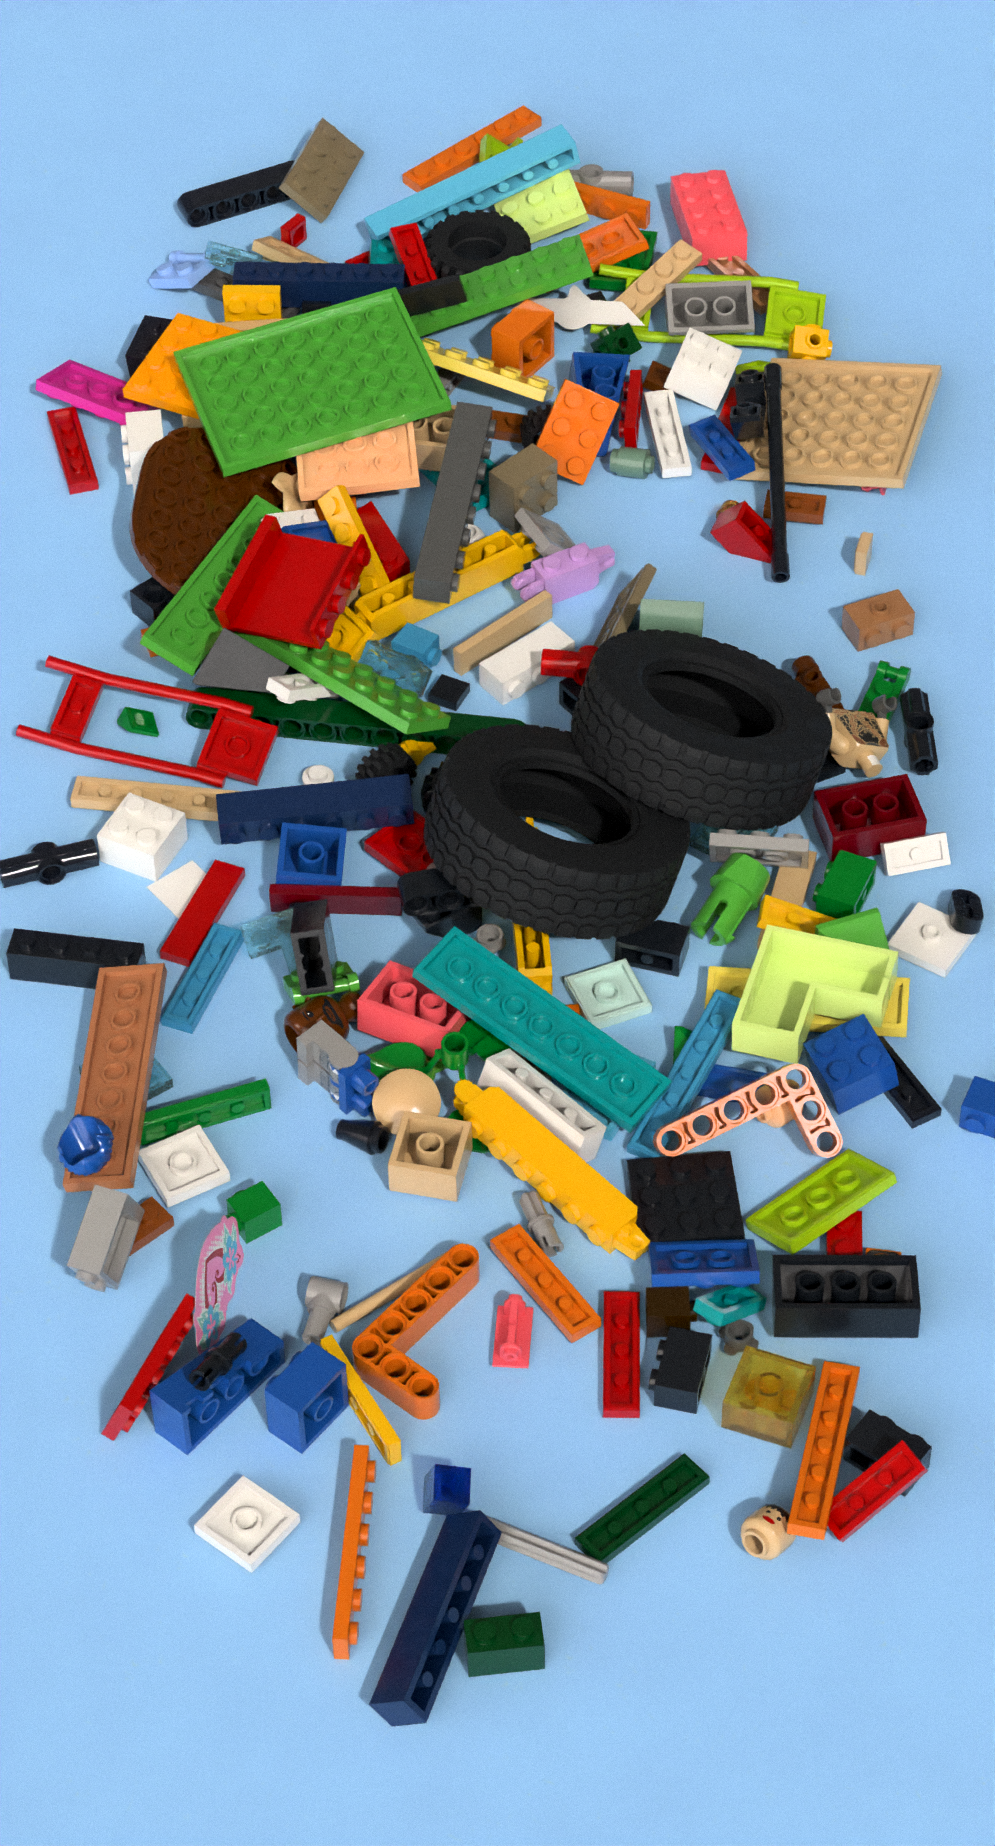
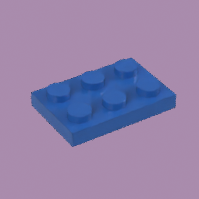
[648,1239,760,1289]

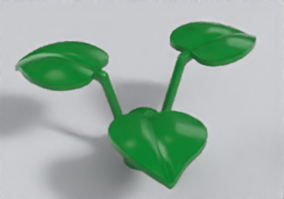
[367,1019,514,1153]

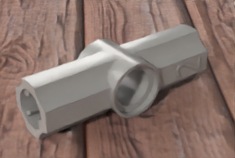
[570,164,634,196]

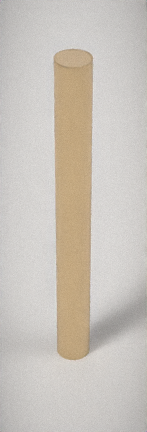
[329,1252,446,1333]

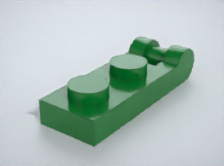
[858,660,911,723]

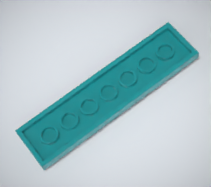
[412,926,672,1133]

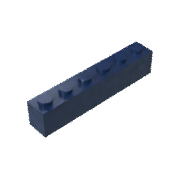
[232,261,406,308]
[216,774,414,845]
[369,1510,502,1727]

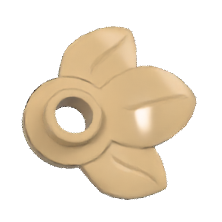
[272,472,314,512]

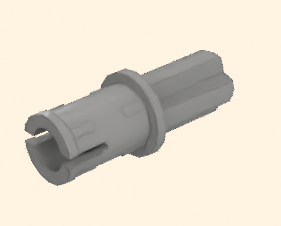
[519,1191,564,1257]

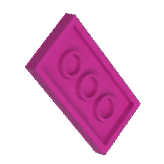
[36,359,161,425]

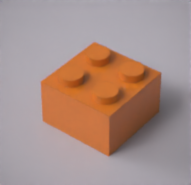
[491,299,554,378]

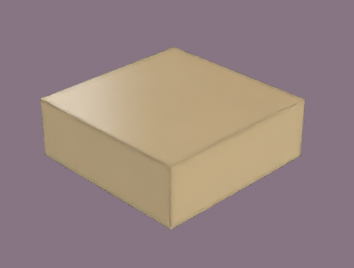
[854,532,873,576]

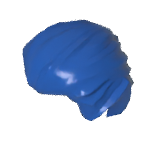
[57,1114,114,1176]

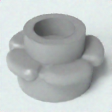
[474,924,506,954]

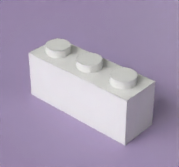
[479,621,575,705]

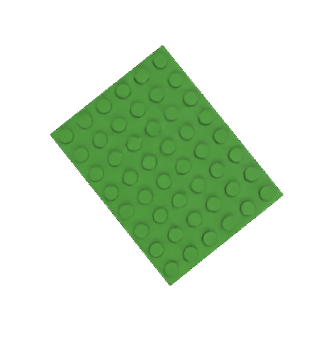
[173,287,452,477]

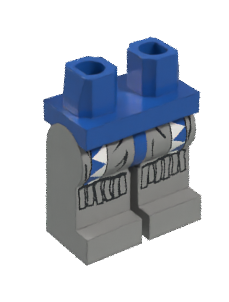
[296,1019,379,1117]

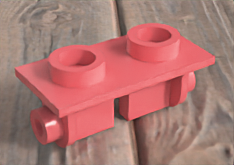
[492,1294,533,1369]

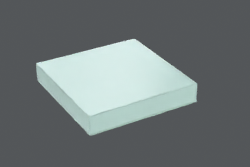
[564,958,652,1029]

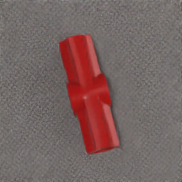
[541,645,598,686]

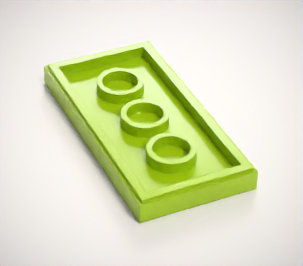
[745,1149,897,1255]

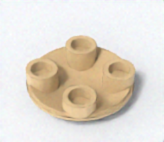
[372,1069,441,1135]

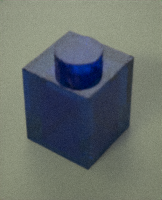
[423,1464,471,1515]

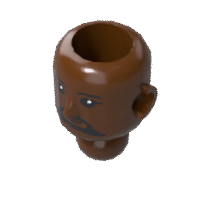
[283,991,360,1053]

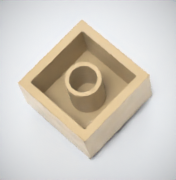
[388,1111,473,1202]

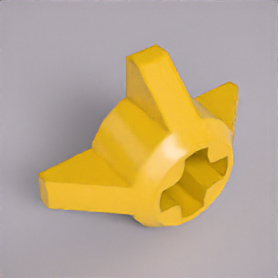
[399,740,437,766]

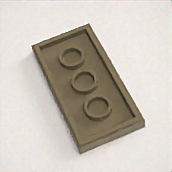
[593,563,657,648]

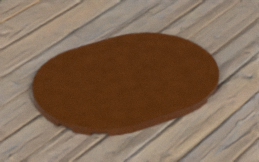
[129,426,314,595]

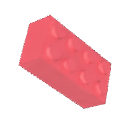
[670,170,747,266]

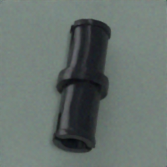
[189,1332,247,1391]

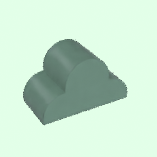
[639,599,704,637]

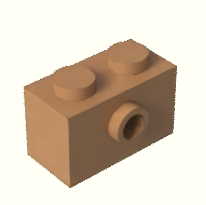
[841,589,915,652]

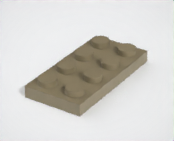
[279,118,364,223]

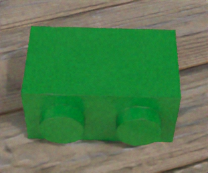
[812,850,877,919]

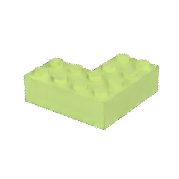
[732,924,899,1064]

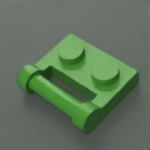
[283,961,360,1006]

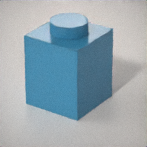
[391,622,442,676]

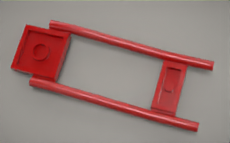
[16,655,279,788]

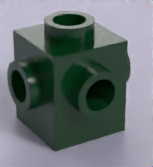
[590,323,642,362]

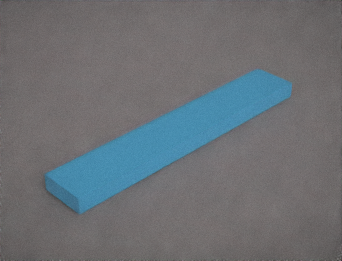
[627,989,741,1158]

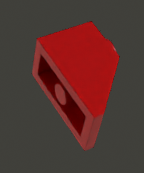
[710,500,772,563]

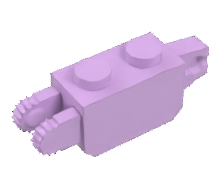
[511,542,615,604]

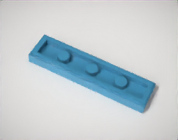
[161,923,245,1034]

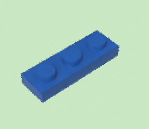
[688,414,756,481]

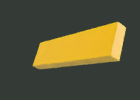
[320,1334,402,1466]

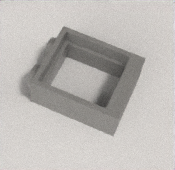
[67,1185,145,1292]

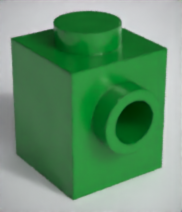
[225,1181,282,1244]

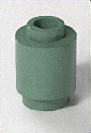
[610,446,655,479]

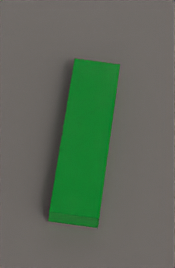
[140,1078,271,1146]

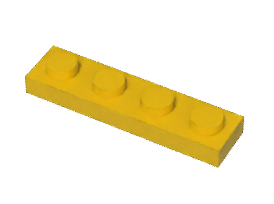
[318,485,390,596]

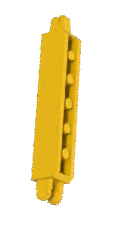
[340,530,540,643]
[512,817,552,995]
[453,1079,650,1261]

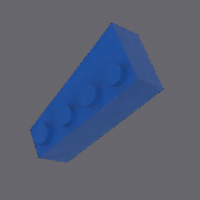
[568,352,630,456]
[149,1318,286,1455]

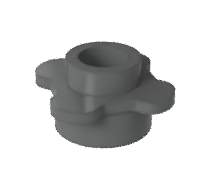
[719,1319,759,1356]

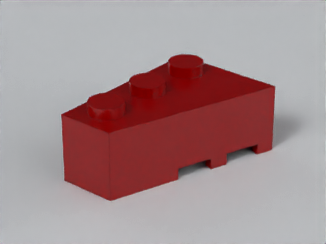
[357,501,410,583]

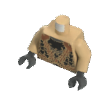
[816,688,898,778]

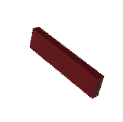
[269,884,402,916]

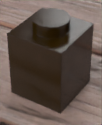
[645,1286,697,1338]

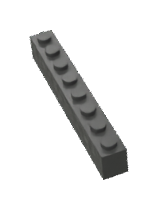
[413,401,497,604]

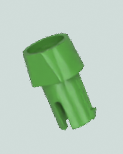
[691,853,770,946]

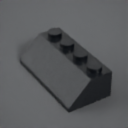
[772,1255,921,1338]

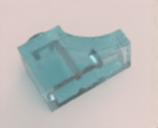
[359,640,433,698]

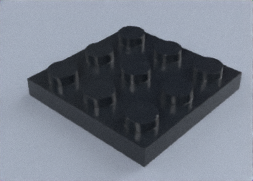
[627,1151,745,1251]

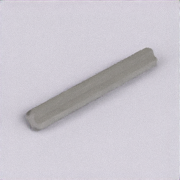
[487,1516,609,1584]

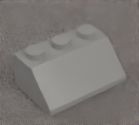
[664,280,755,335]

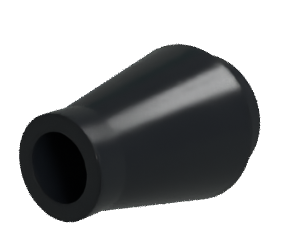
[336,1119,390,1155]

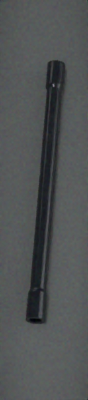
[764,363,790,583]

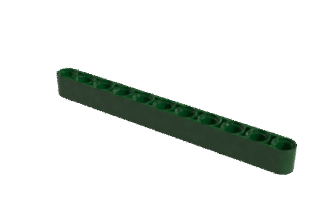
[186,687,525,755]

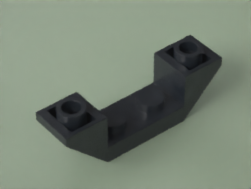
[730,369,767,440]

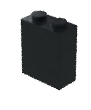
[290,899,338,996]

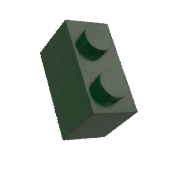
[464,1612,545,1677]

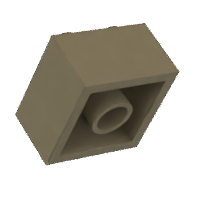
[489,443,557,533]

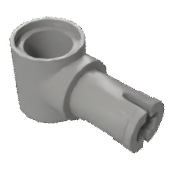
[302,1276,348,1346]

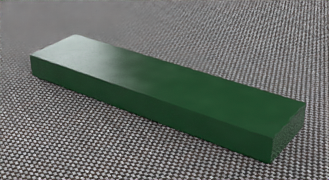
[575,1453,710,1563]

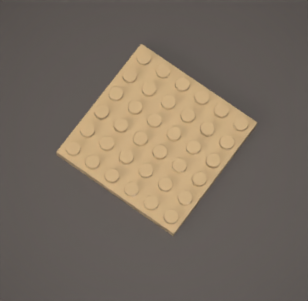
[735,358,942,489]

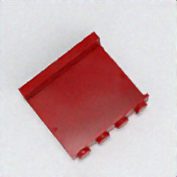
[214,514,371,650]

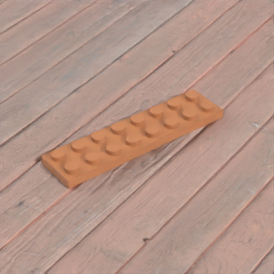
[63,963,167,1192]

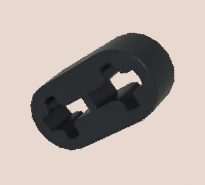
[948,889,984,935]

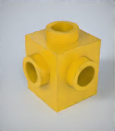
[787,324,833,360]

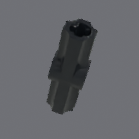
[900,688,938,775]
[0,839,99,888]

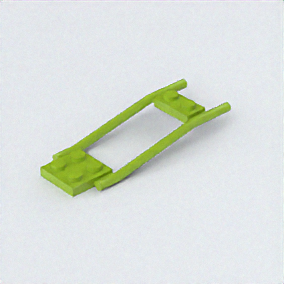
[590,263,826,351]

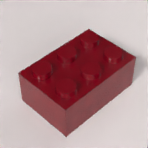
[812,774,927,861]

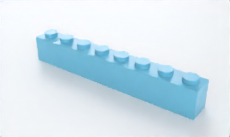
[364,124,581,241]

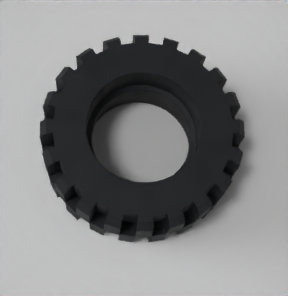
[424,210,531,279]

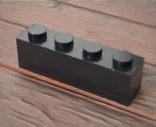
[6,928,146,989]

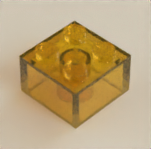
[721,1345,816,1449]

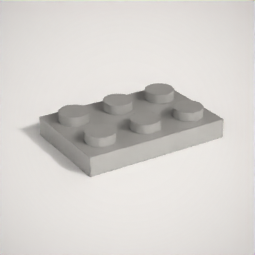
[709,829,809,869]

